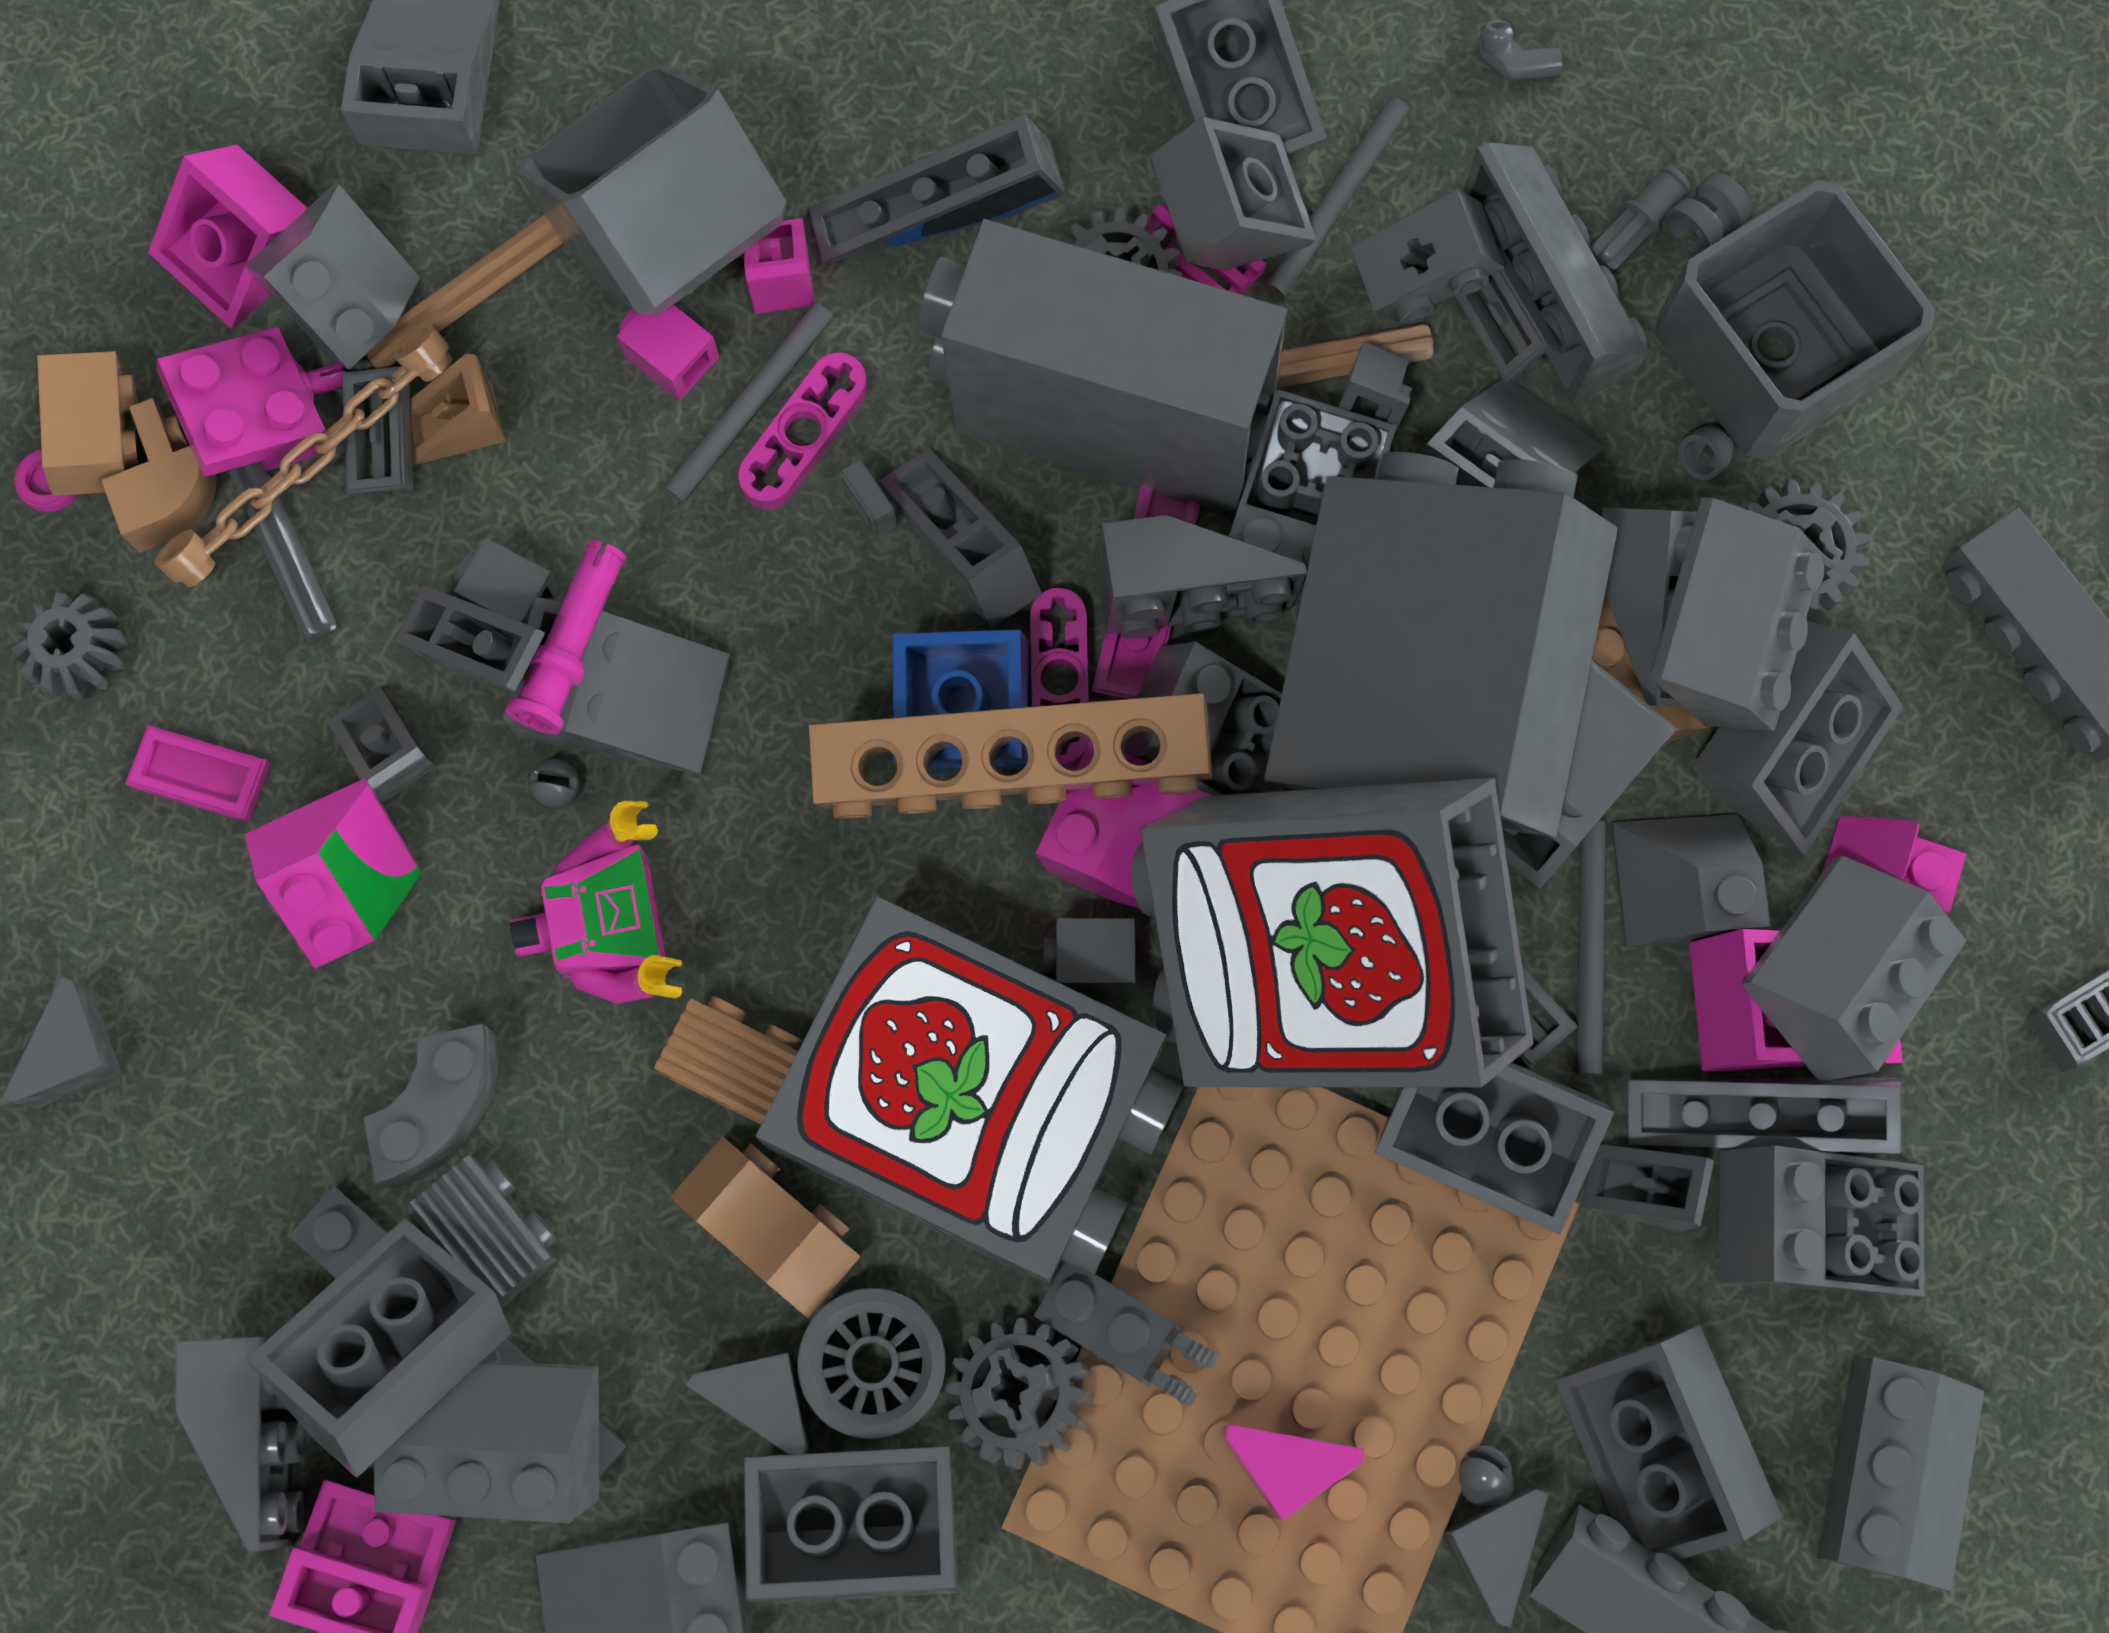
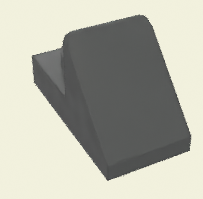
[327,686,436,802]

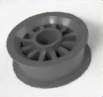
[798,1288,946,1439]

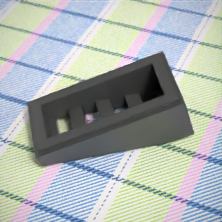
[2027,969,2109,1072]

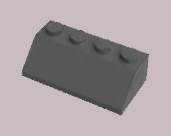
[1463,142,1648,404]

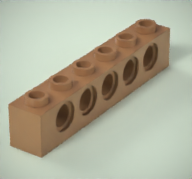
[809,693,1212,819]

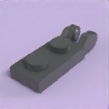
[1034,1262,1219,1406]

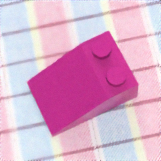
[1036,740,1211,919]
[1689,929,1903,1072]

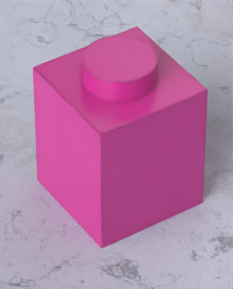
[616,305,720,401]

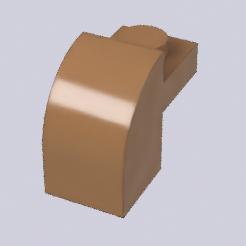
[101,398,217,553]

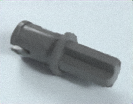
[1590,166,1691,272]

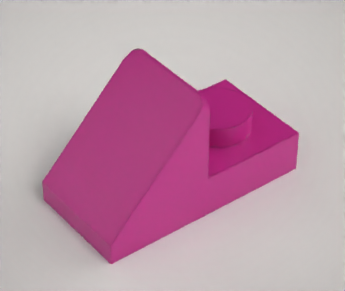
[1821,816,1966,914]

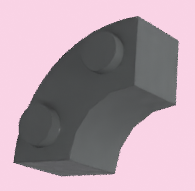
[363,1024,498,1189]

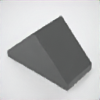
[2,977,122,1109]
[1582,1144,1714,1233]
[686,1353,811,1455]
[1444,1488,1549,1628]

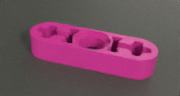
[738,353,867,509]
[1030,588,1089,770]

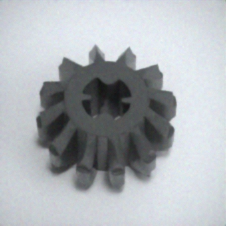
[10,592,128,701]

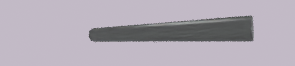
[1264,97,1410,300]
[663,302,833,504]
[1576,821,1606,1076]

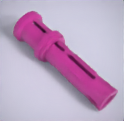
[505,540,626,735]

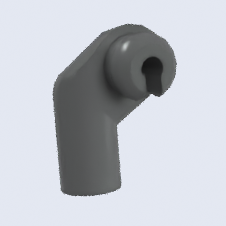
[1477,19,1563,81]

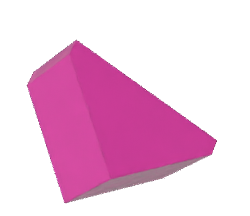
[744,218,815,314]
[1222,1424,1364,1520]

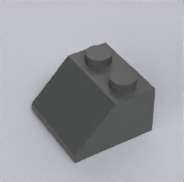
[1150,116,1317,270]
[245,183,420,369]

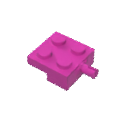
[157,327,345,477]
[269,1479,457,1633]

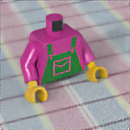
[510,801,682,1004]

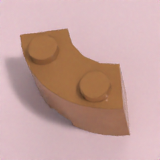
[670,1136,861,1318]

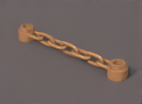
[155,324,452,587]

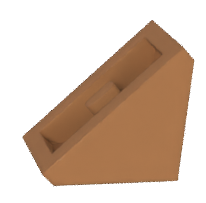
[410,354,506,465]

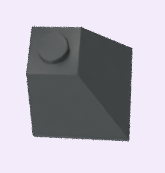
[1611,814,1771,948]

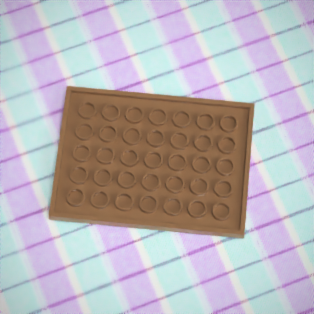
[1001,1087,1579,1633]

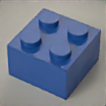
[893,630,1030,770]

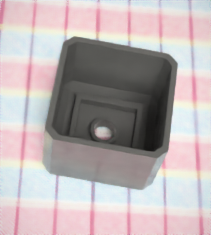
[515,63,787,316]
[1655,180,1935,460]

